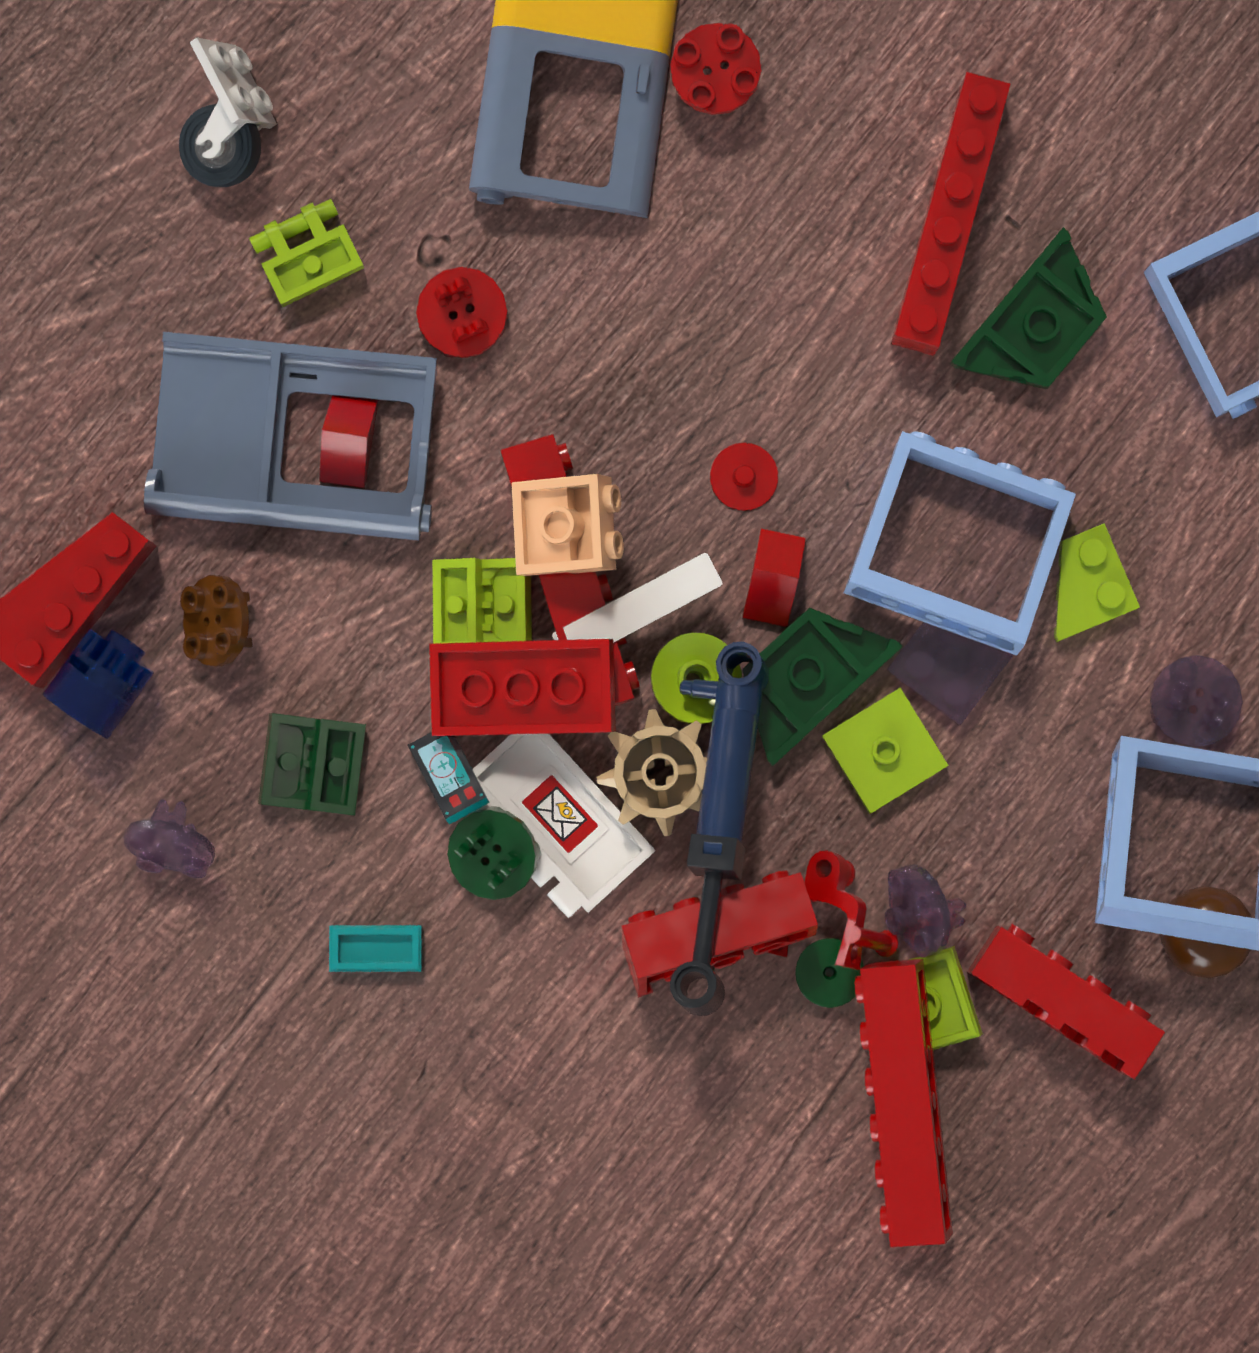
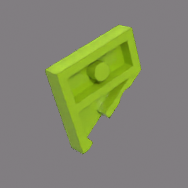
[1054,523,1140,642]

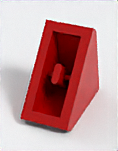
[319,395,379,489]
[742,529,806,628]

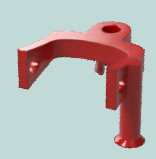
[766,850,898,970]

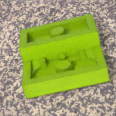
[432,558,532,644]

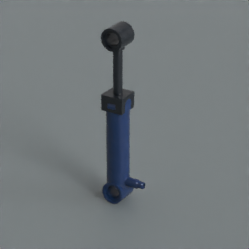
[670,641,769,1016]

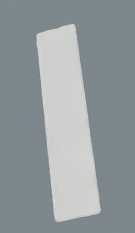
[552,553,722,643]

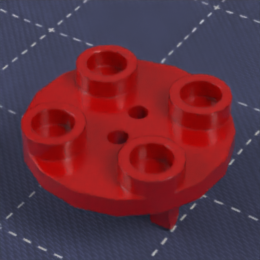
[670,23,762,115]
[416,267,508,358]

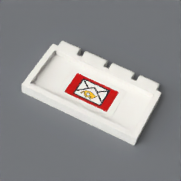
[472,734,656,918]

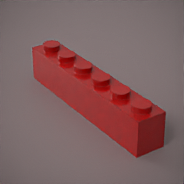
[890,72,1011,356]
[501,434,640,706]
[855,959,953,1247]

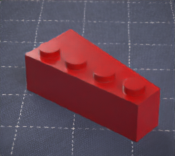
[0,512,157,689]
[621,870,818,998]
[967,924,1165,1080]

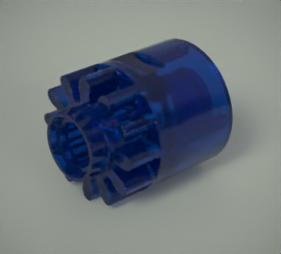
[43,629,154,739]

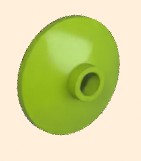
[651,633,742,724]

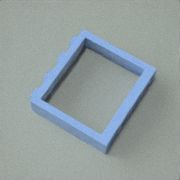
[1144,211,1259,419]
[844,431,1076,656]
[1095,736,1259,951]

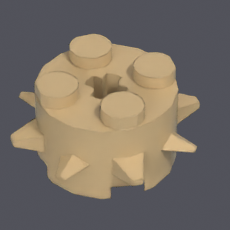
[596,709,707,836]

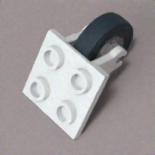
[179,38,277,187]

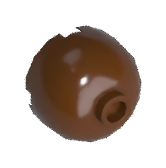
[1159,886,1252,978]

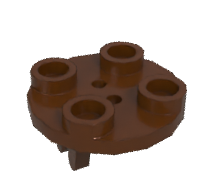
[180,575,253,666]

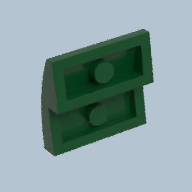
[258,713,366,816]

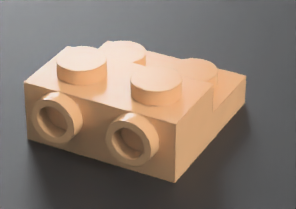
[512,474,624,576]

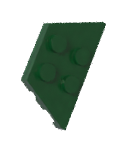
[950,227,1107,390]
[742,607,903,766]

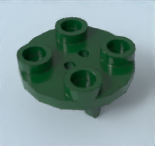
[447,806,541,900]

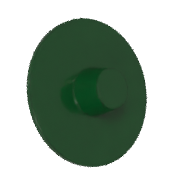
[795,938,864,1008]

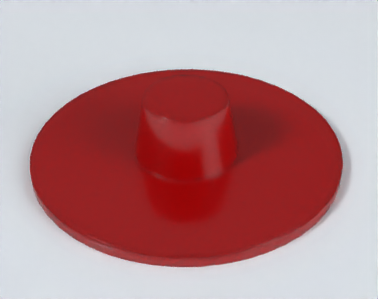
[710,443,778,511]

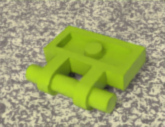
[249,199,364,307]

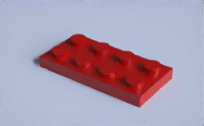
[429,639,616,736]

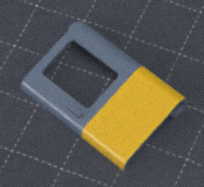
[469,0,678,218]

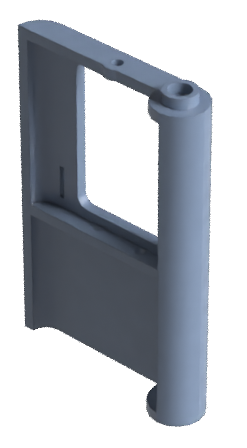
[144,332,437,541]

